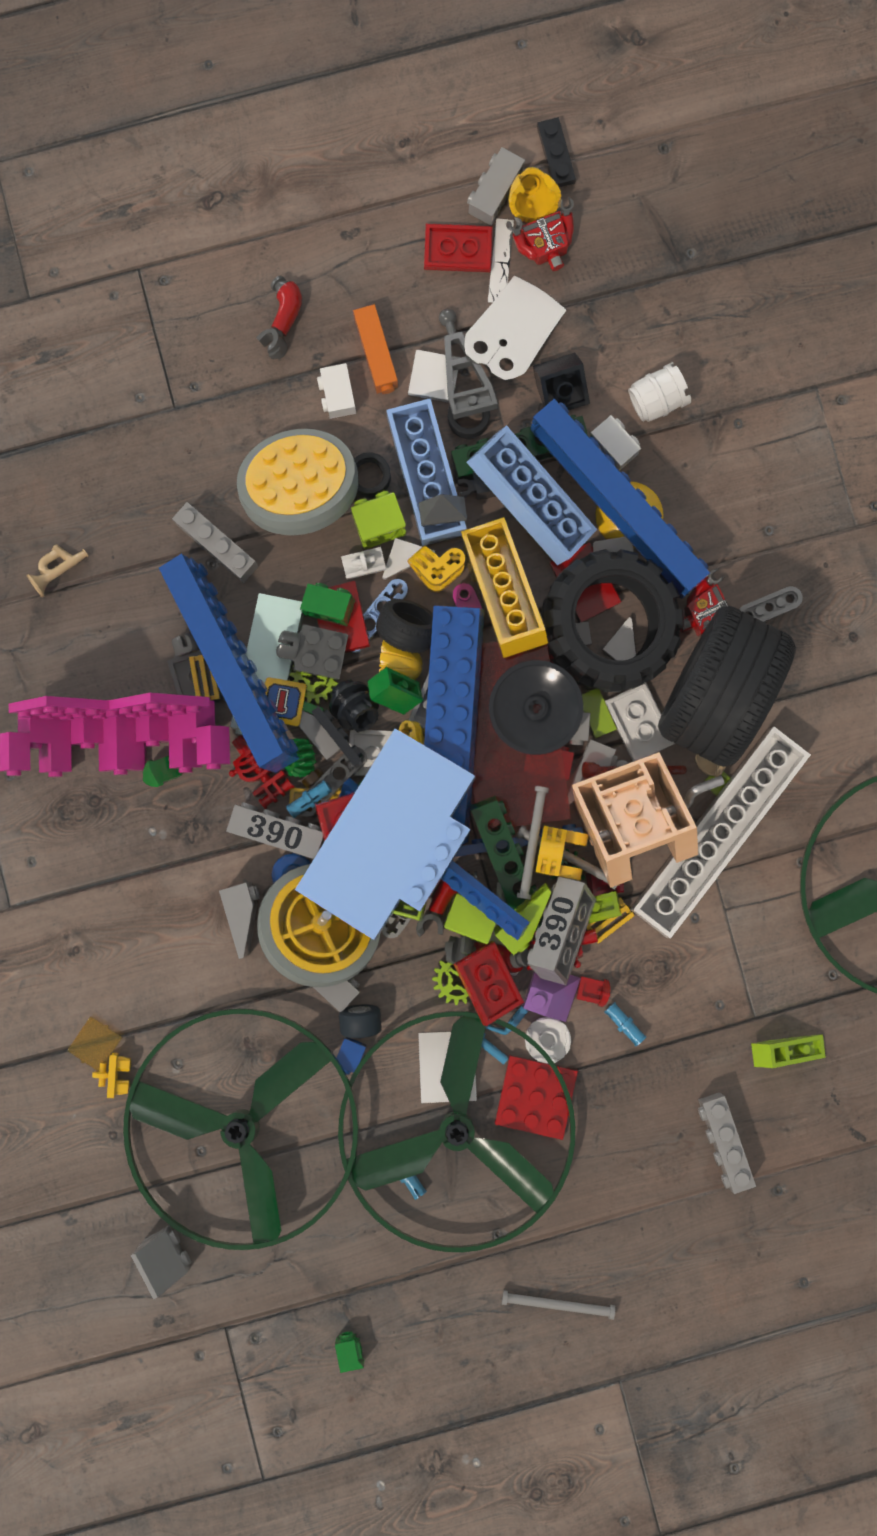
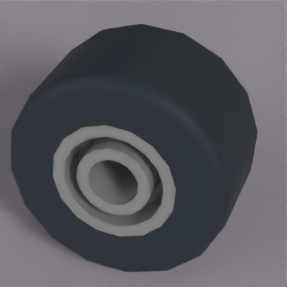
[339,1004,382,1038]

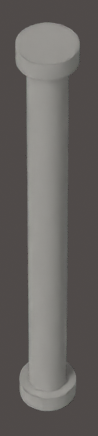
[517,786,549,900]
[516,825,617,889]
[502,1290,615,1320]

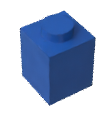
[337,1037,367,1075]

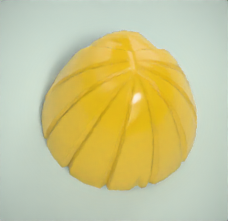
[509,167,561,223]
[379,640,423,680]

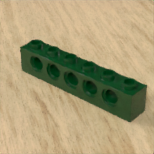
[451,415,589,480]
[469,796,544,931]

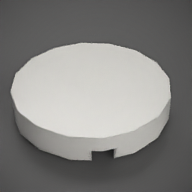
[525,1017,571,1064]

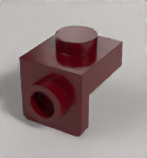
[586,873,624,896]

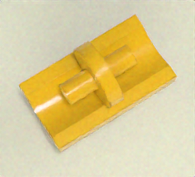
[92,1053,131,1098]

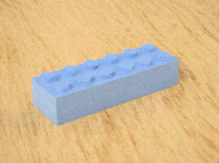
[386,398,467,546]
[466,425,597,565]

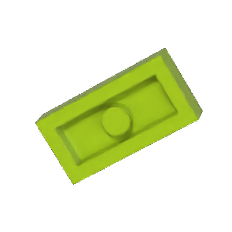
[588,891,622,924]

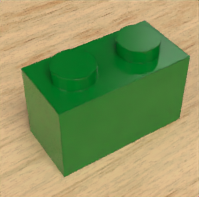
[300,583,355,626]
[367,667,423,715]

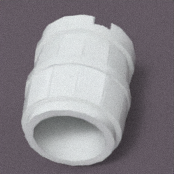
[628,362,691,422]

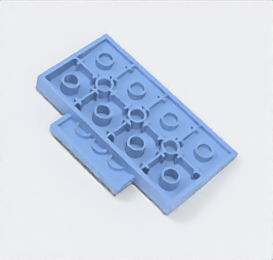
[295,729,476,940]

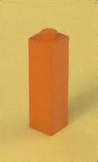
[353,304,398,394]

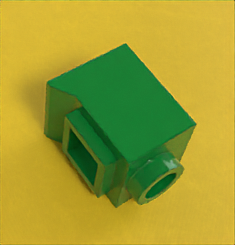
[335,1331,365,1373]

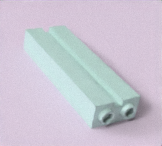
[230,593,304,735]

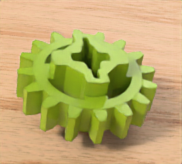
[289,665,338,705]
[432,960,469,1005]

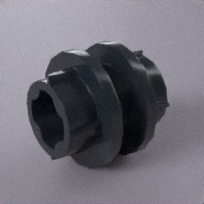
[329,679,379,733]

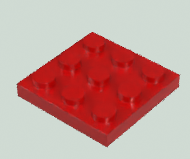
[495,1055,578,1140]

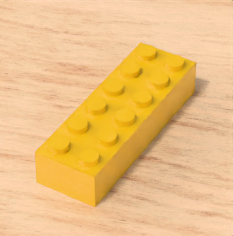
[461,517,548,658]

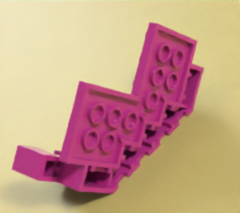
[0,693,230,777]

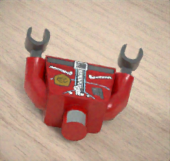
[506,197,574,271]
[680,568,728,637]

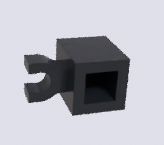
[458,471,496,500]

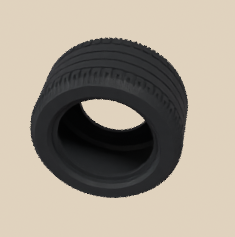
[658,606,796,767]

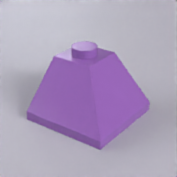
[522,971,581,1022]

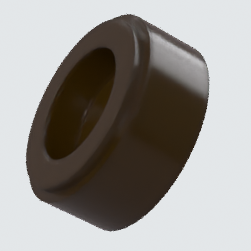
[302,768,324,788]

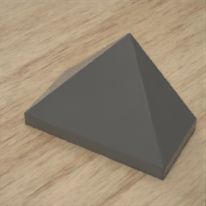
[419,494,467,526]

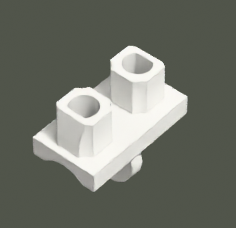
[341,547,386,580]

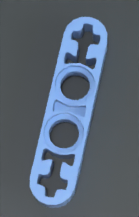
[351,579,408,653]

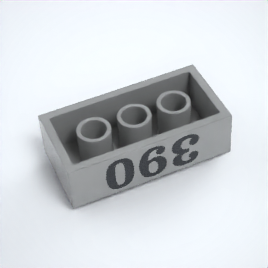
[226,802,325,859]
[527,877,596,985]

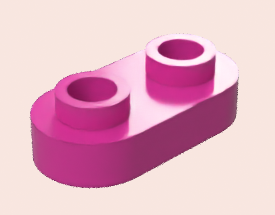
[453,583,482,609]

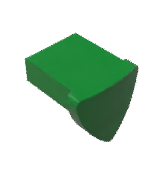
[143,756,182,787]

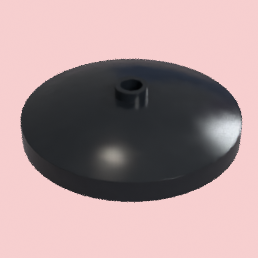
[489,660,584,755]

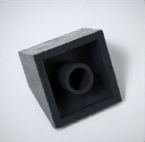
[533,352,590,410]

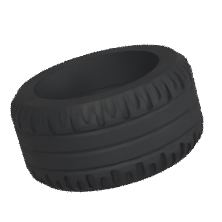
[376,599,433,653]

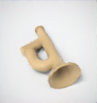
[27,544,89,598]

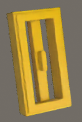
[189,655,220,701]
[586,897,635,944]

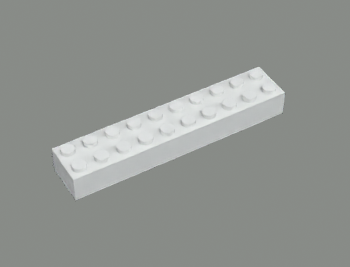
[630,727,811,939]

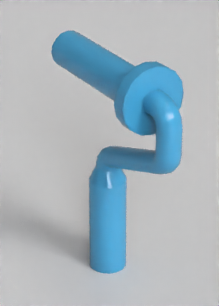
[481,1006,528,1065]

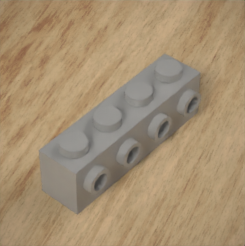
[698,1092,756,1194]

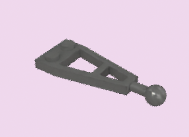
[439,308,498,419]

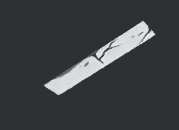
[488,218,514,303]

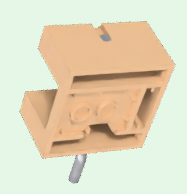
[572,752,724,888]

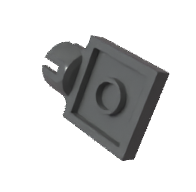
[276,624,348,680]
[167,632,221,697]

